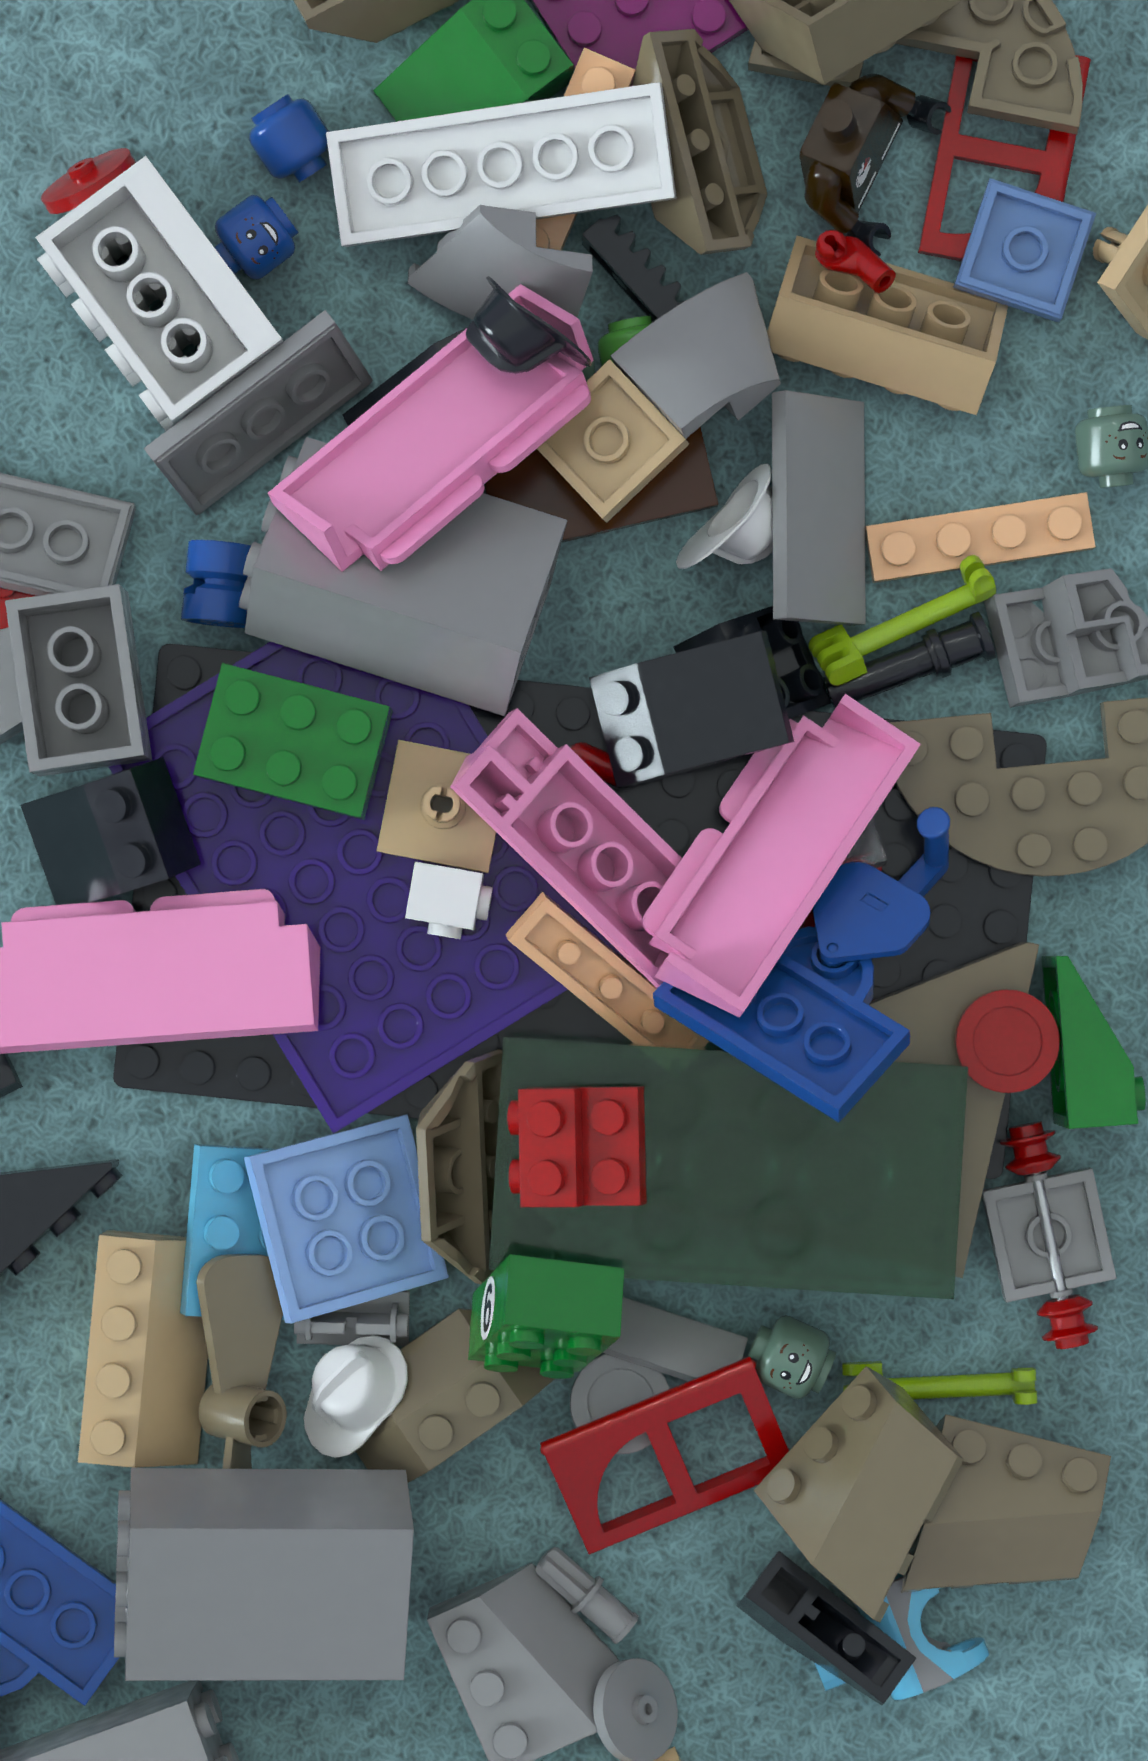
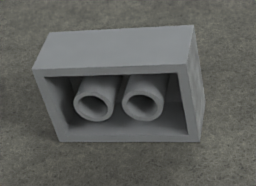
[5,584,152,777]

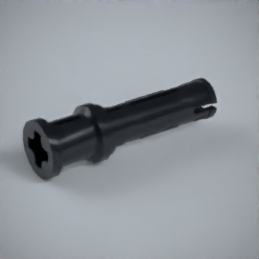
[823,611,996,709]

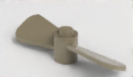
[196,1254,287,1469]

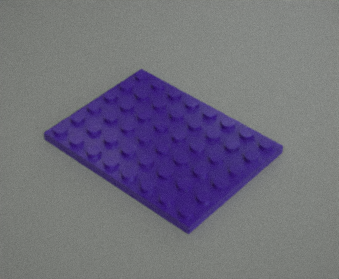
[109,642,623,1134]

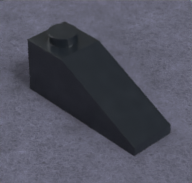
[737,1551,916,1705]

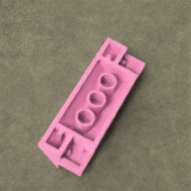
[450,708,682,988]

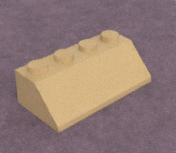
[767,236,1008,415]
[78,1230,208,1468]

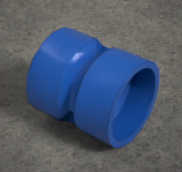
[181,540,251,628]

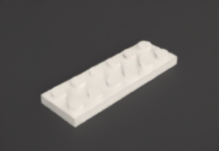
[326,82,677,247]

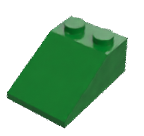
[373,0,573,122]
[1041,956,1146,1129]

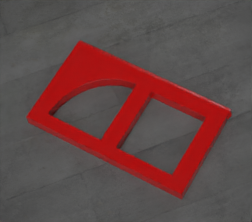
[918,55,1091,261]
[540,1356,789,1555]

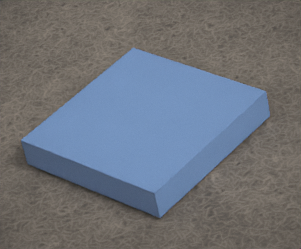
[953,178,1096,323]

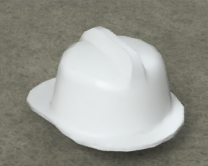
[676,464,773,569]
[304,1335,408,1458]

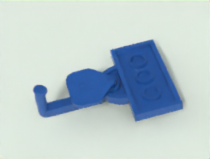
[653,807,950,1123]
[0,1499,120,1706]

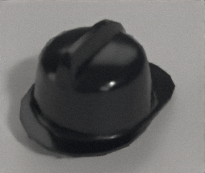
[466,276,592,374]

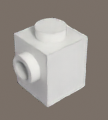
[405,862,493,939]

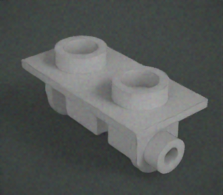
[294,1291,410,1346]

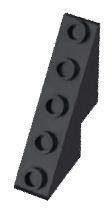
[0,1159,123,1277]

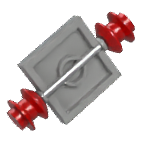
[981,1121,1117,1349]

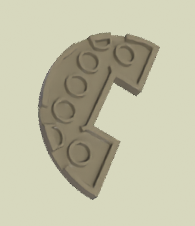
[748,0,1083,134]
[890,697,1148,877]

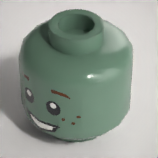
[1075,405,1148,488]
[748,1315,836,1399]

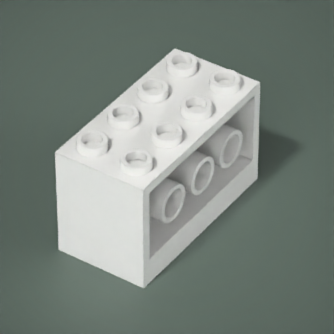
[35,156,284,431]

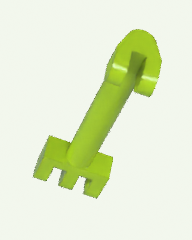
[808,555,996,686]
[842,1361,1037,1405]

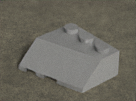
[427,1562,619,1761]

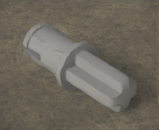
[535,1547,639,1644]

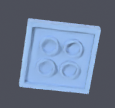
[244,1114,449,1324]

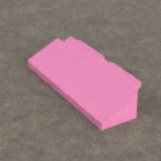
[268,284,594,572]
[642,694,921,1018]
[0,889,321,1054]

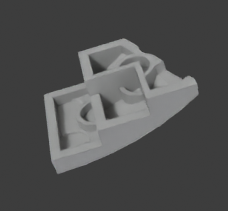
[408,205,593,320]
[610,272,781,439]
[984,568,1148,708]

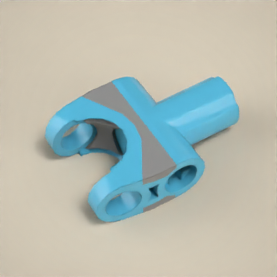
[815,1573,989,1700]

